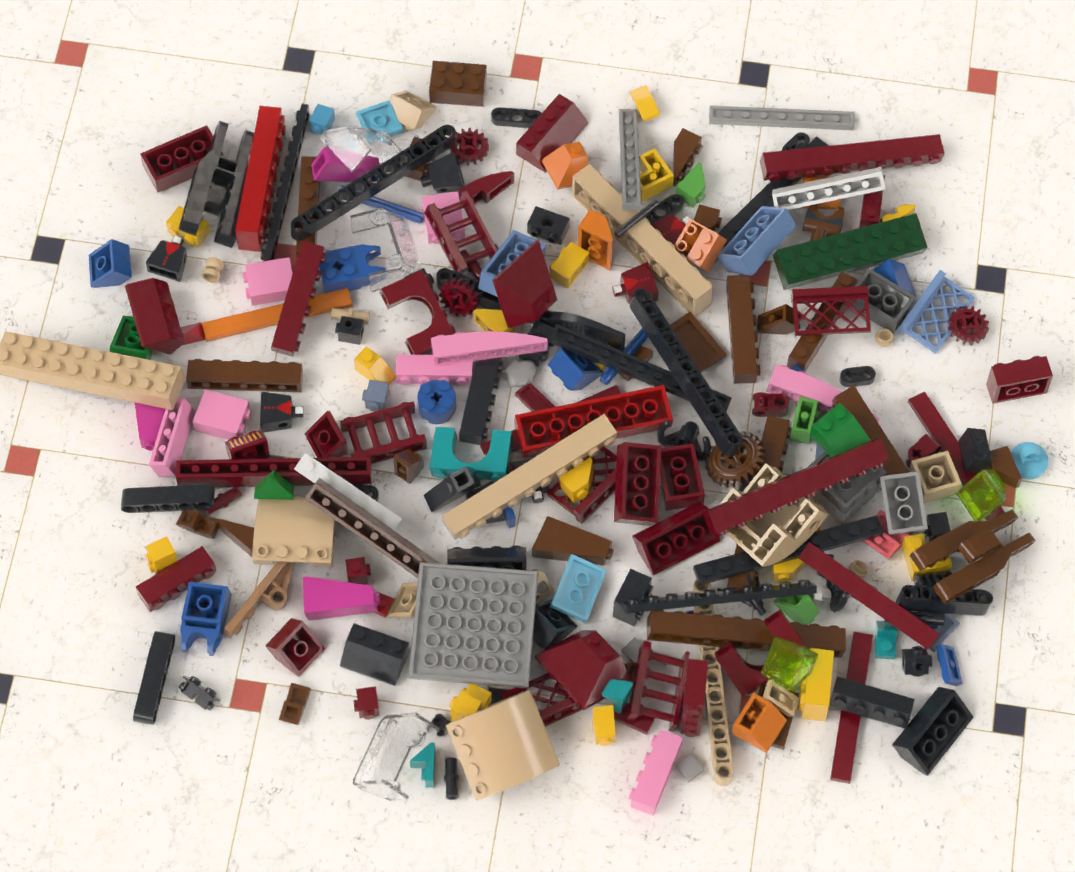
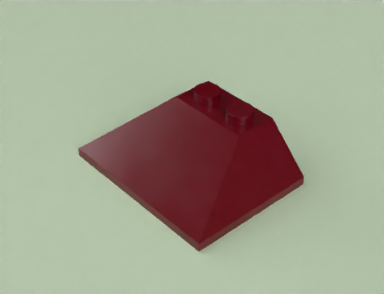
[492,240,558,328]
[534,630,631,710]

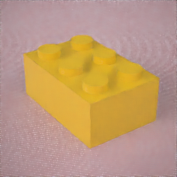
[798,648,834,721]

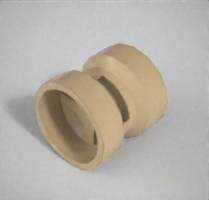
[201,257,224,283]

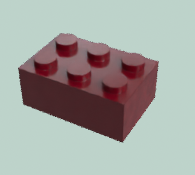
[986,356,1053,404]
[660,443,705,511]

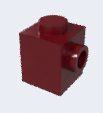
[345,557,371,585]
[353,686,379,720]

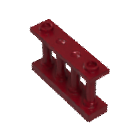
[424,191,499,274]
[340,401,427,464]
[626,640,690,732]

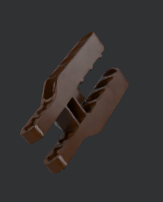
[909,509,1036,604]

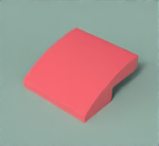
[863,509,911,560]

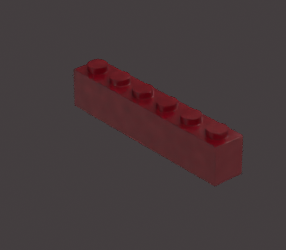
[271,241,327,357]

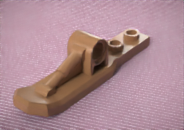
[224,562,295,639]

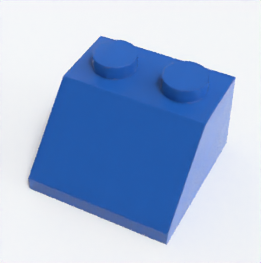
[89,239,132,288]
[547,348,604,391]

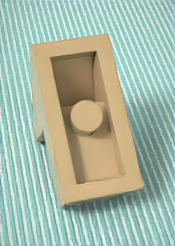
[763,680,800,717]

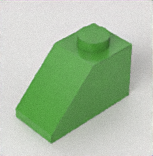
[676,162,706,208]
[773,595,820,625]

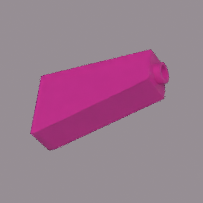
[311,147,380,183]
[134,402,165,451]
[303,576,381,621]

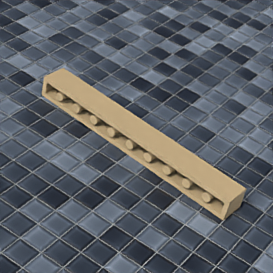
[442,414,617,540]

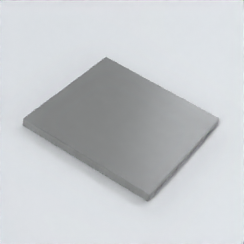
[408,562,538,689]

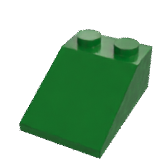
[109,315,153,360]
[810,403,871,457]

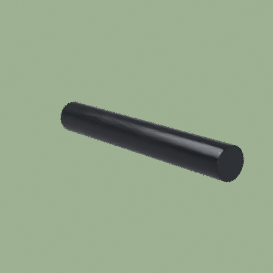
[614,199,660,238]

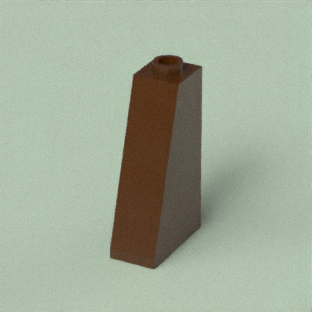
[532,516,614,566]

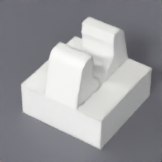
[807,581,830,606]

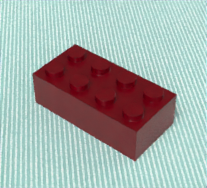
[140,125,223,193]
[614,442,661,526]

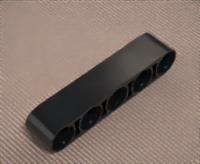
[121,484,215,513]
[896,585,993,616]
[133,631,175,725]

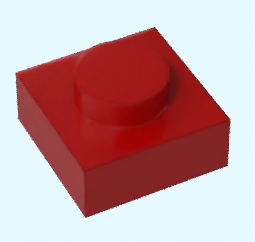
[373,591,394,618]

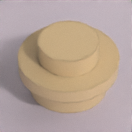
[875,328,894,347]
[849,560,868,578]

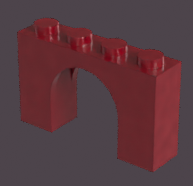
[380,270,456,355]
[714,609,809,696]
[680,659,708,737]

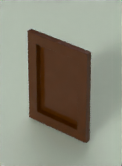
[670,312,727,372]

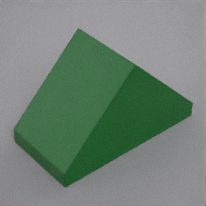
[254,470,294,500]

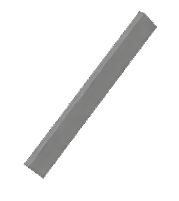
[709,106,854,130]
[619,109,641,210]

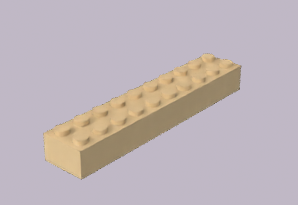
[572,164,713,317]
[0,331,186,410]

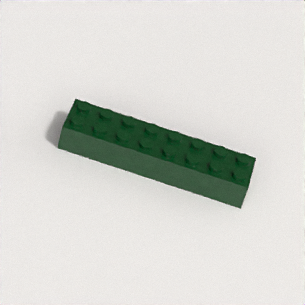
[773,213,928,290]

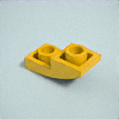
[630,85,660,122]
[880,204,916,223]

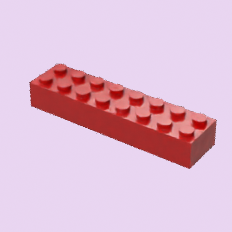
[235,105,286,252]
[514,385,673,458]

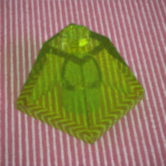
[956,469,1006,521]
[761,637,818,691]

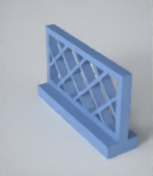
[897,270,975,354]

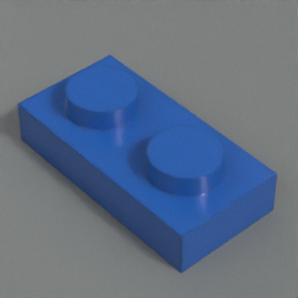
[936,644,963,687]

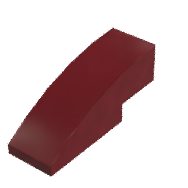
[458,171,514,204]

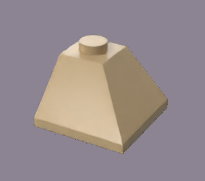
[390,90,436,131]
[386,583,418,618]

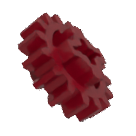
[449,128,489,166]
[439,278,480,317]
[948,305,989,346]

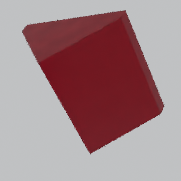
[305,410,348,458]

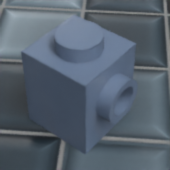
[362,380,389,412]

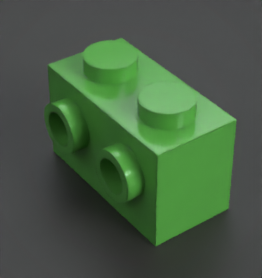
[790,396,820,444]

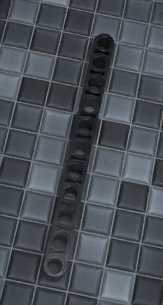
[291,125,456,241]
[629,289,743,456]

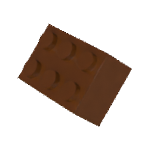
[429,60,487,107]

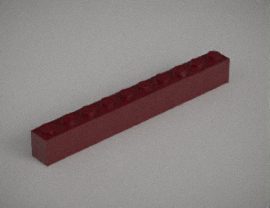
[760,134,945,181]
[702,438,890,536]
[176,457,372,487]

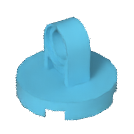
[1011,442,1048,480]

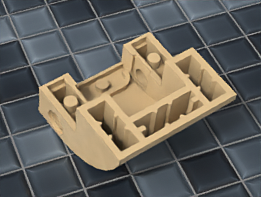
[719,463,829,567]
[252,496,337,568]
[446,690,560,801]

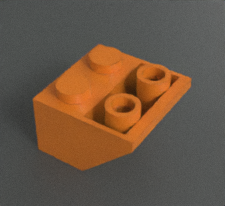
[674,219,727,272]
[732,693,787,753]

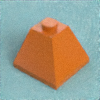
[542,141,588,190]

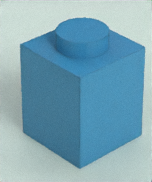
[309,104,335,135]

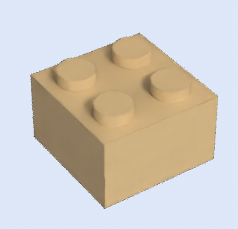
[909,451,962,504]

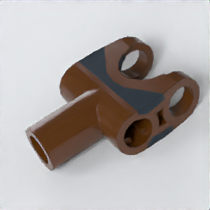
[802,204,844,241]

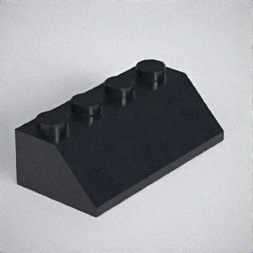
[447,545,527,570]
[892,686,974,776]

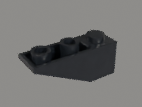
[423,466,482,512]

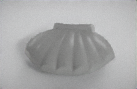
[502,359,536,387]

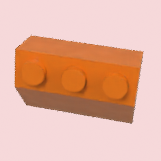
[578,209,613,270]

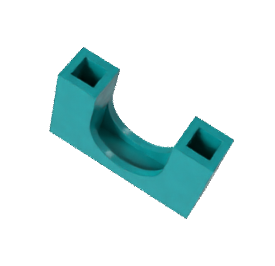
[429,427,514,482]

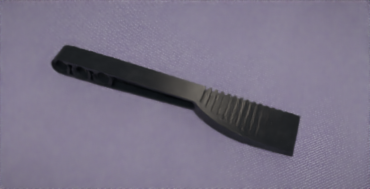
[436,268,626,351]

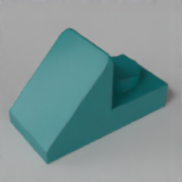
[875,621,898,660]
[602,679,633,714]
[410,742,435,788]

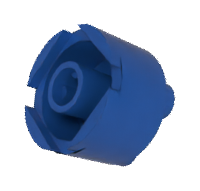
[417,380,456,424]

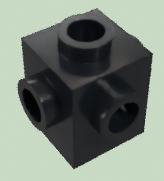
[902,646,932,677]

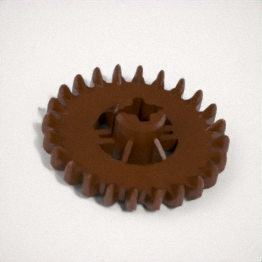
[705,431,766,488]

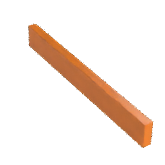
[202,288,353,342]

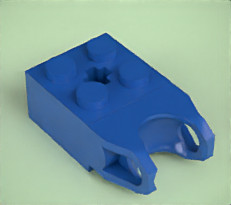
[319,244,387,293]
[180,582,232,656]

